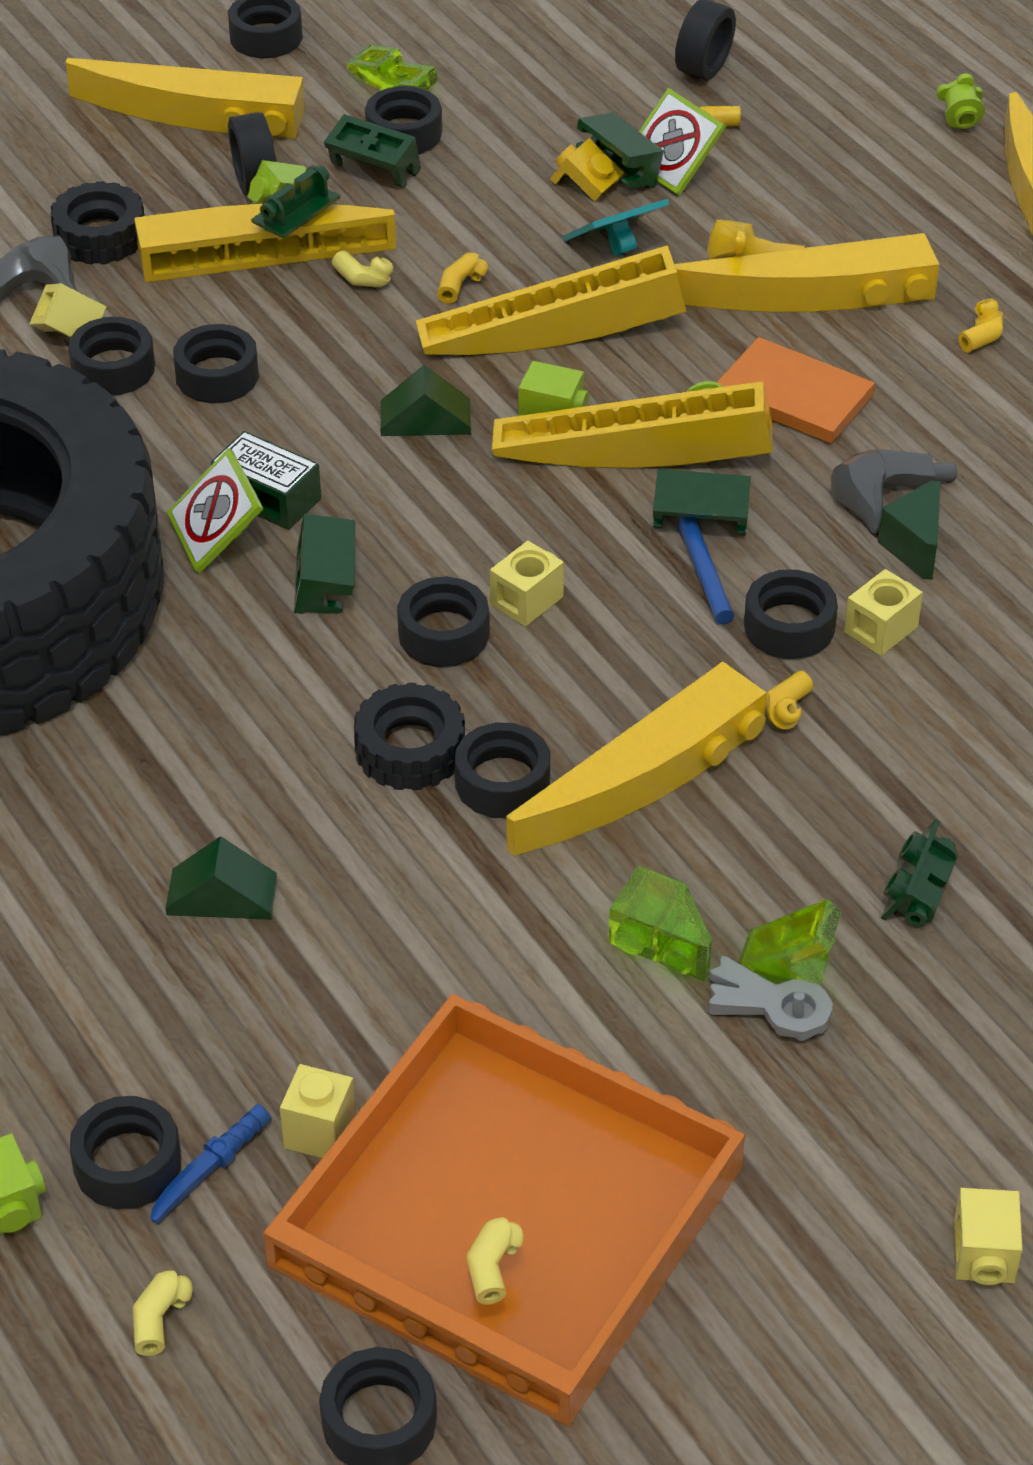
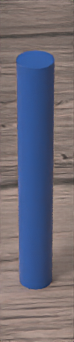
[678,517,734,624]

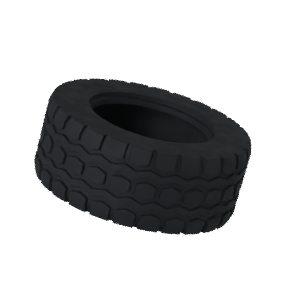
[0,349,164,735]

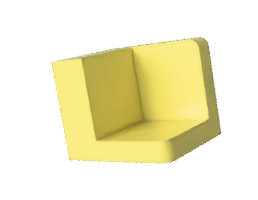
[29,283,106,338]

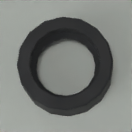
[228,0,303,58]
[675,0,736,81]
[365,86,442,154]
[228,112,276,195]
[68,317,155,395]
[173,324,259,403]
[744,569,838,658]
[397,576,490,666]
[455,722,551,818]
[70,1096,181,1209]
[319,1347,437,1465]

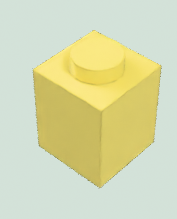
[280,1064,356,1158]

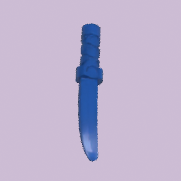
[150,1104,272,1223]

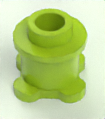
[936,74,985,129]

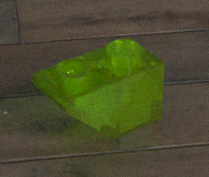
[608,865,712,982]

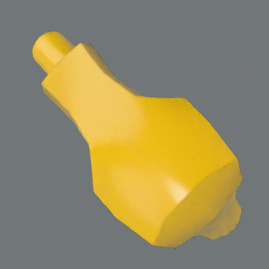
[707,219,805,260]

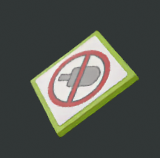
[639,88,727,196]
[167,448,263,573]

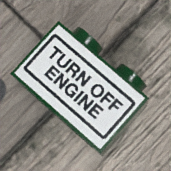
[211,431,322,530]

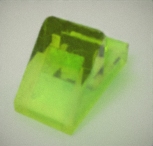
[738,899,842,985]

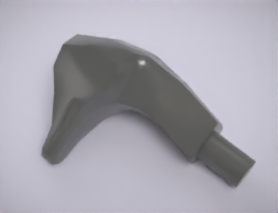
[0,235,77,301]
[831,449,957,534]

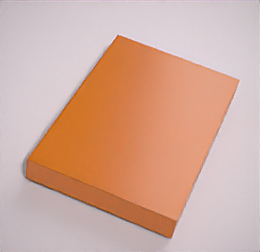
[716,337,875,444]

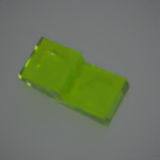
[346,44,438,90]

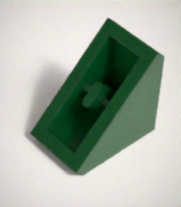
[380,365,471,436]
[878,481,941,580]
[165,836,277,920]

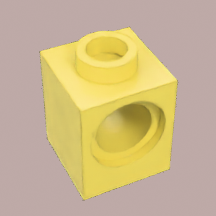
[489,540,564,627]
[844,569,923,656]
[954,1188,1022,1285]

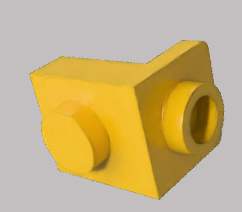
[550,138,624,202]

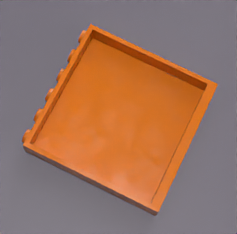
[263,993,745,1427]

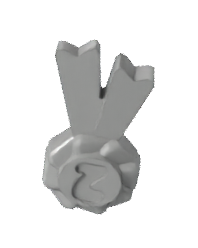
[709,956,833,1041]

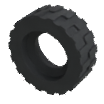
[50,181,145,265]
[354,683,465,791]

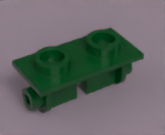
[251,165,340,239]
[881,819,958,927]

